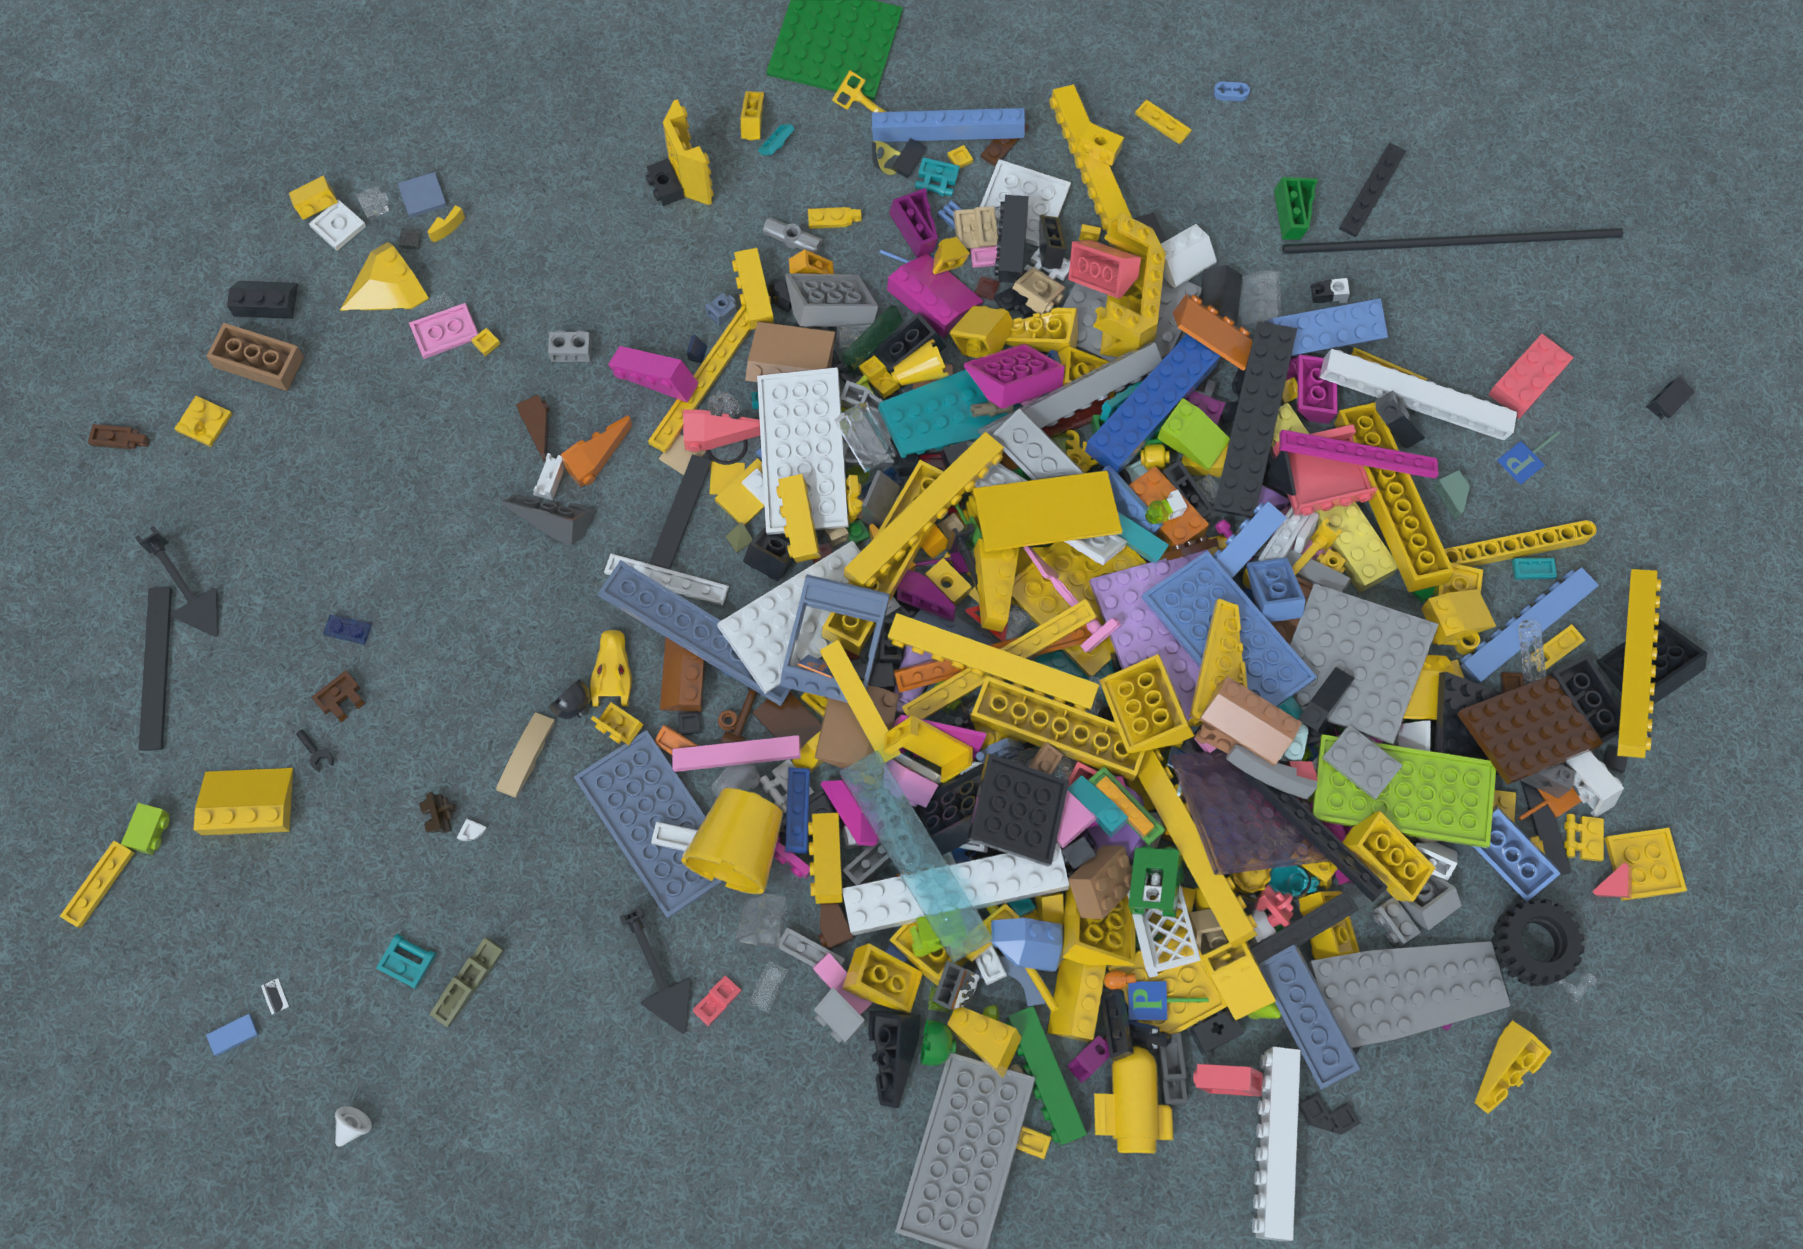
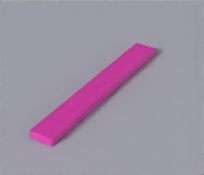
[1279,430,1439,479]

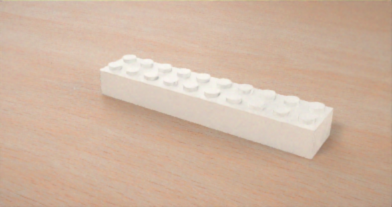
[842,843,1069,936]

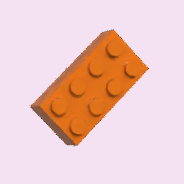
[1128,466,1209,551]

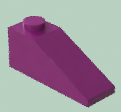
[897,569,956,622]

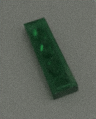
[842,305,903,371]

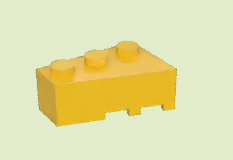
[947,1007,1022,1078]

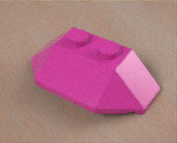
[821,780,885,846]

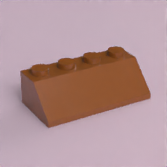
[660,637,706,712]

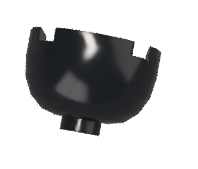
[548,678,591,719]

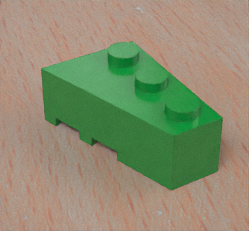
[1274,177,1318,240]

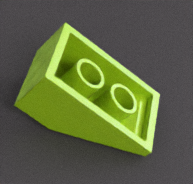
[1157,398,1230,471]

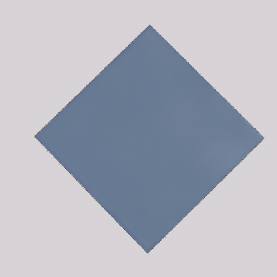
[398,172,447,218]

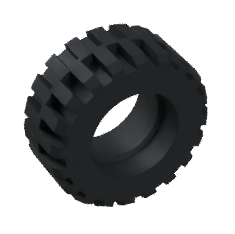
[1492,898,1585,986]

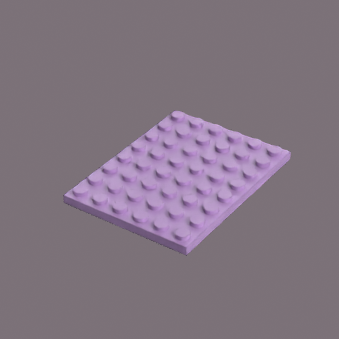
[1089,549,1209,720]

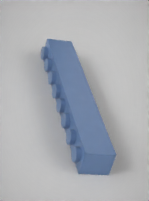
[872,108,1025,142]
[1460,567,1599,684]

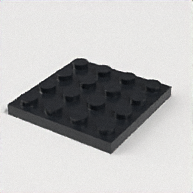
[1435,671,1503,776]
[967,753,1069,866]

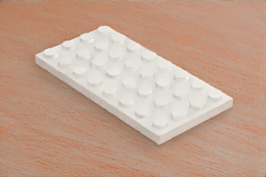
[757,368,849,535]
[717,541,900,694]

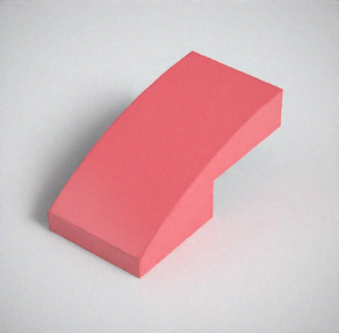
[693,975,741,1027]

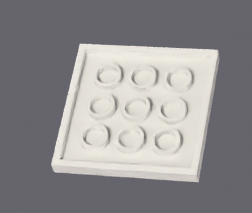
[980,159,1071,247]

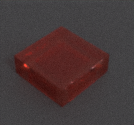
[975,276,999,301]

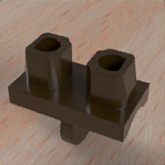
[419,792,457,833]

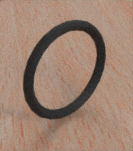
[706,439,748,465]

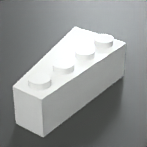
[1560,751,1624,818]

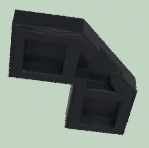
[1298,1093,1360,1135]

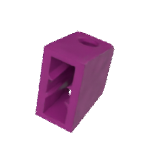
[1066,1035,1110,1083]

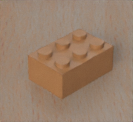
[1068,845,1132,919]

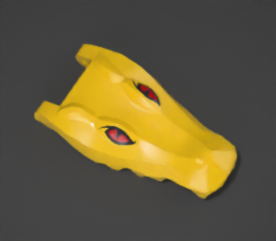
[590,630,632,707]

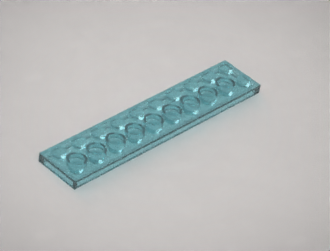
[839,750,993,963]

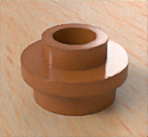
[718,710,739,731]

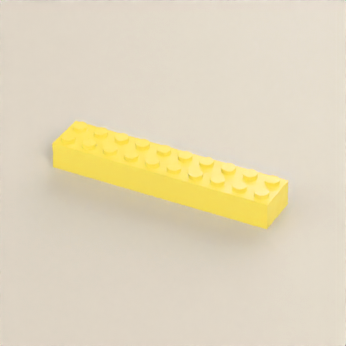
[1271,403,1398,593]

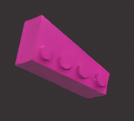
[608,346,699,403]

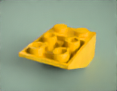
[1202,941,1276,1020]

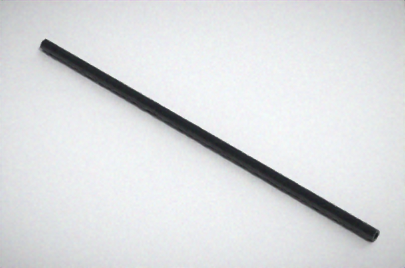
[1282,228,1623,254]

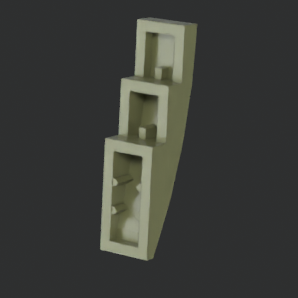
[429,937,505,1027]

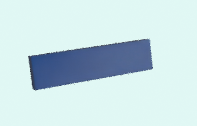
[785,767,810,853]

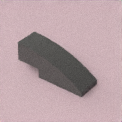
[1158,1033,1188,1107]

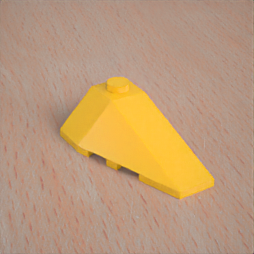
[1474,1020,1552,1114]

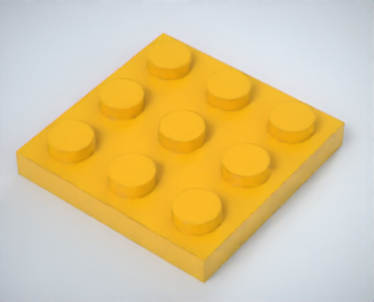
[1604,828,1687,901]

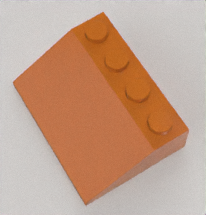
[1173,293,1253,371]

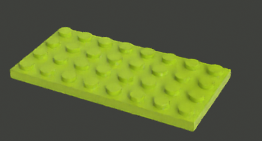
[1312,734,1496,848]

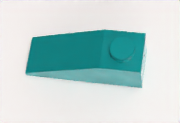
[1067,775,1128,838]

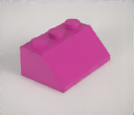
[1298,355,1337,424]

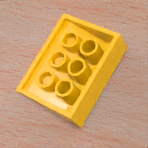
[1099,654,1194,754]
[1404,655,1456,720]
[193,768,293,835]
[1063,881,1135,967]

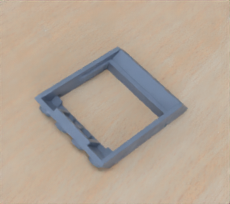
[780,574,890,703]

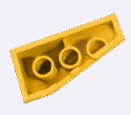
[1004,308,1078,353]

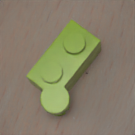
[910,909,966,957]

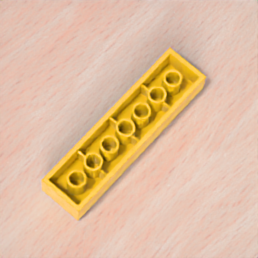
[971,676,1145,782]

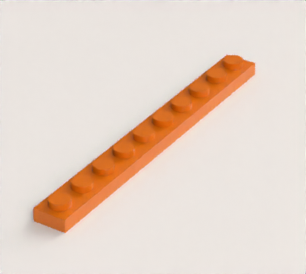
[894,617,1099,693]

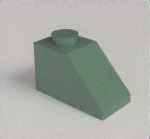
[1433,470,1470,520]

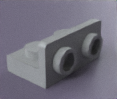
[1372,897,1421,948]

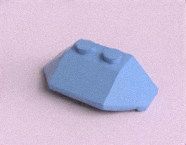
[991,918,1064,972]

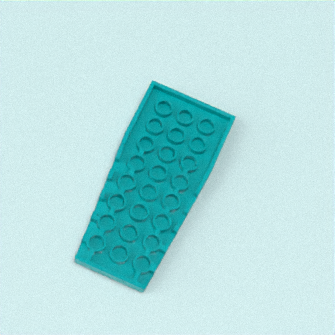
[878,370,1064,458]

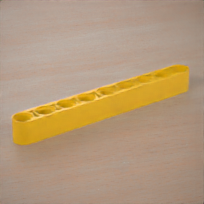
[1444,520,1597,567]

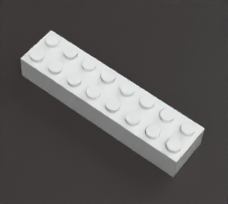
[1252,1047,1300,1241]

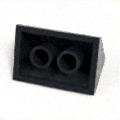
[1200,265,1242,326]

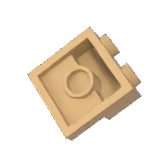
[1013,267,1065,314]

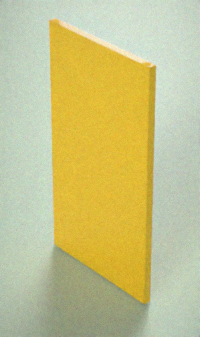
[973,471,1123,552]

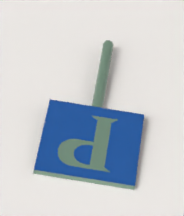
[1497,431,1560,485]

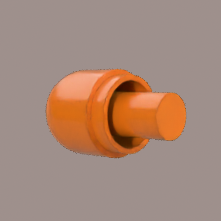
[1104,970,1136,989]

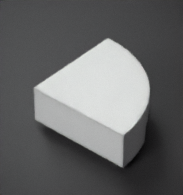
[457,819,487,841]

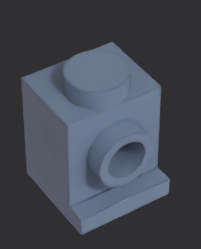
[705,293,737,326]

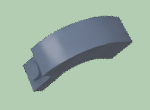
[975,956,1046,1007]

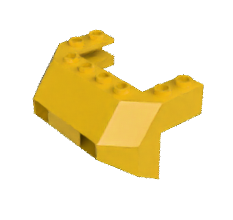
[1093,213,1166,357]

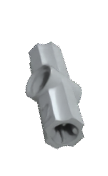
[763,217,822,254]

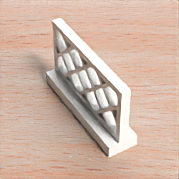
[1127,884,1201,978]

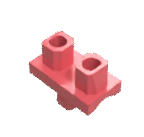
[1256,885,1294,927]

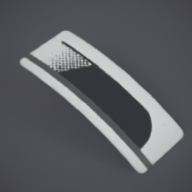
[261,978,289,1014]

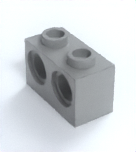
[548,330,592,362]

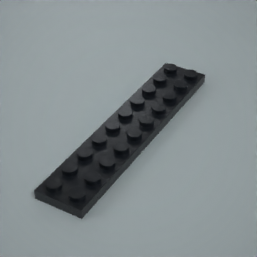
[1214,321,1297,518]

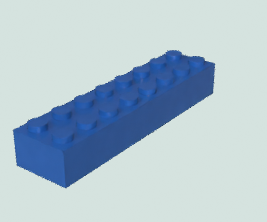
[1085,334,1220,474]

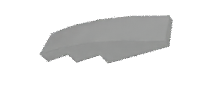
[1226,745,1317,799]

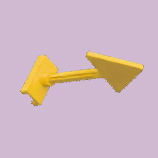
[1292,518,1342,576]

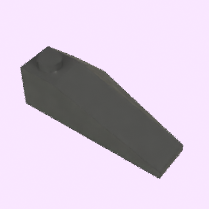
[502,495,595,545]

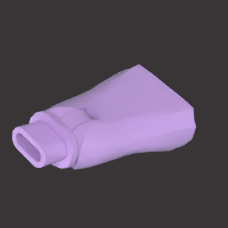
[894,646,934,715]

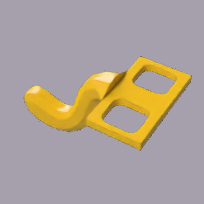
[832,71,887,112]

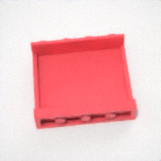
[1272,425,1377,516]

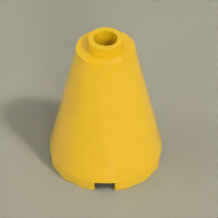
[891,339,949,386]

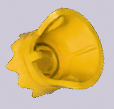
[1228,851,1272,895]

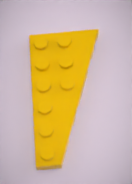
[1189,598,1248,720]

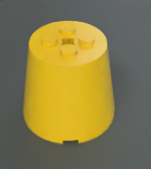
[681,788,783,894]

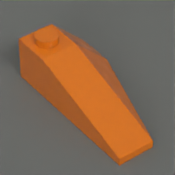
[561,415,632,487]

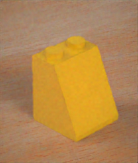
[950,306,1014,358]

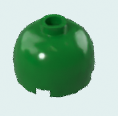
[920,1020,956,1066]

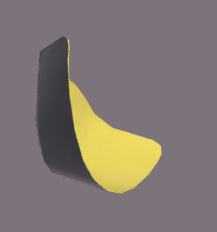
[872,141,901,175]

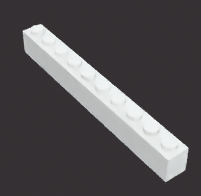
[1320,349,1517,440]

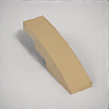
[496,712,555,798]

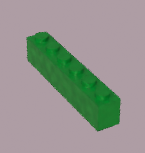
[1005,1006,1087,1146]

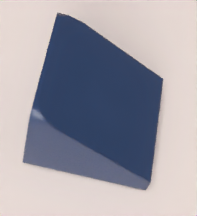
[687,335,707,363]

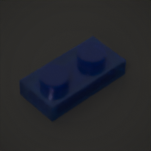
[323,614,371,645]

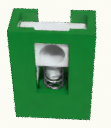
[1128,846,1184,917]

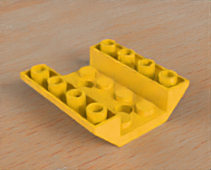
[663,99,714,205]

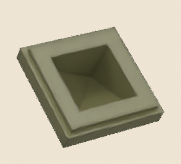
[725,522,752,553]

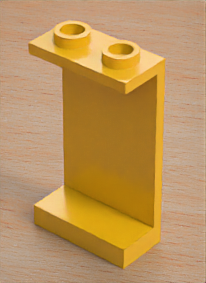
[883,715,973,783]

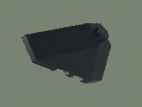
[868,1010,920,1108]

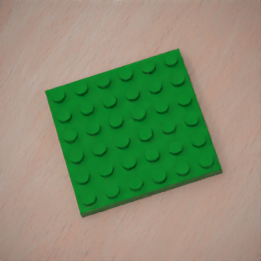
[766,0,903,101]

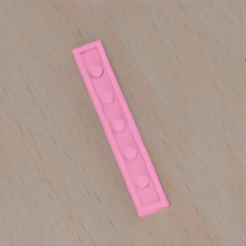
[673,735,801,772]

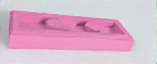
[812,953,873,1015]

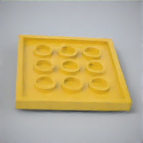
[1107,927,1227,1034]

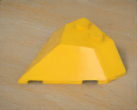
[340,242,429,311]

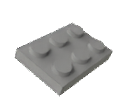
[1322,725,1403,800]

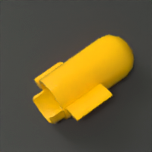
[1094,1046,1173,1154]

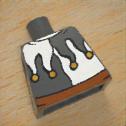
[933,961,980,1010]

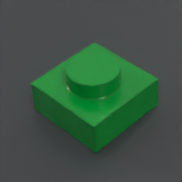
[845,519,870,545]

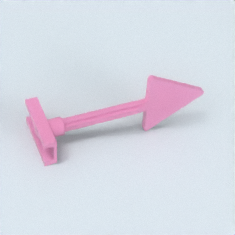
[1024,546,1122,652]

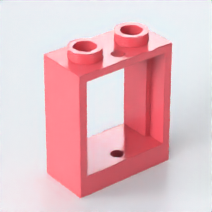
[1193,1064,1263,1097]

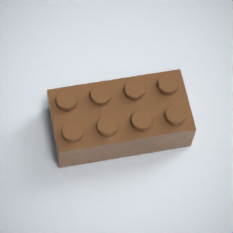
[206,323,304,391]

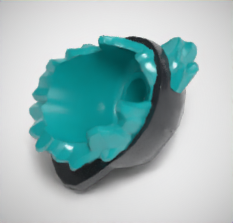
[1265,859,1320,900]

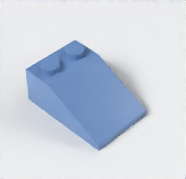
[1246,557,1305,622]

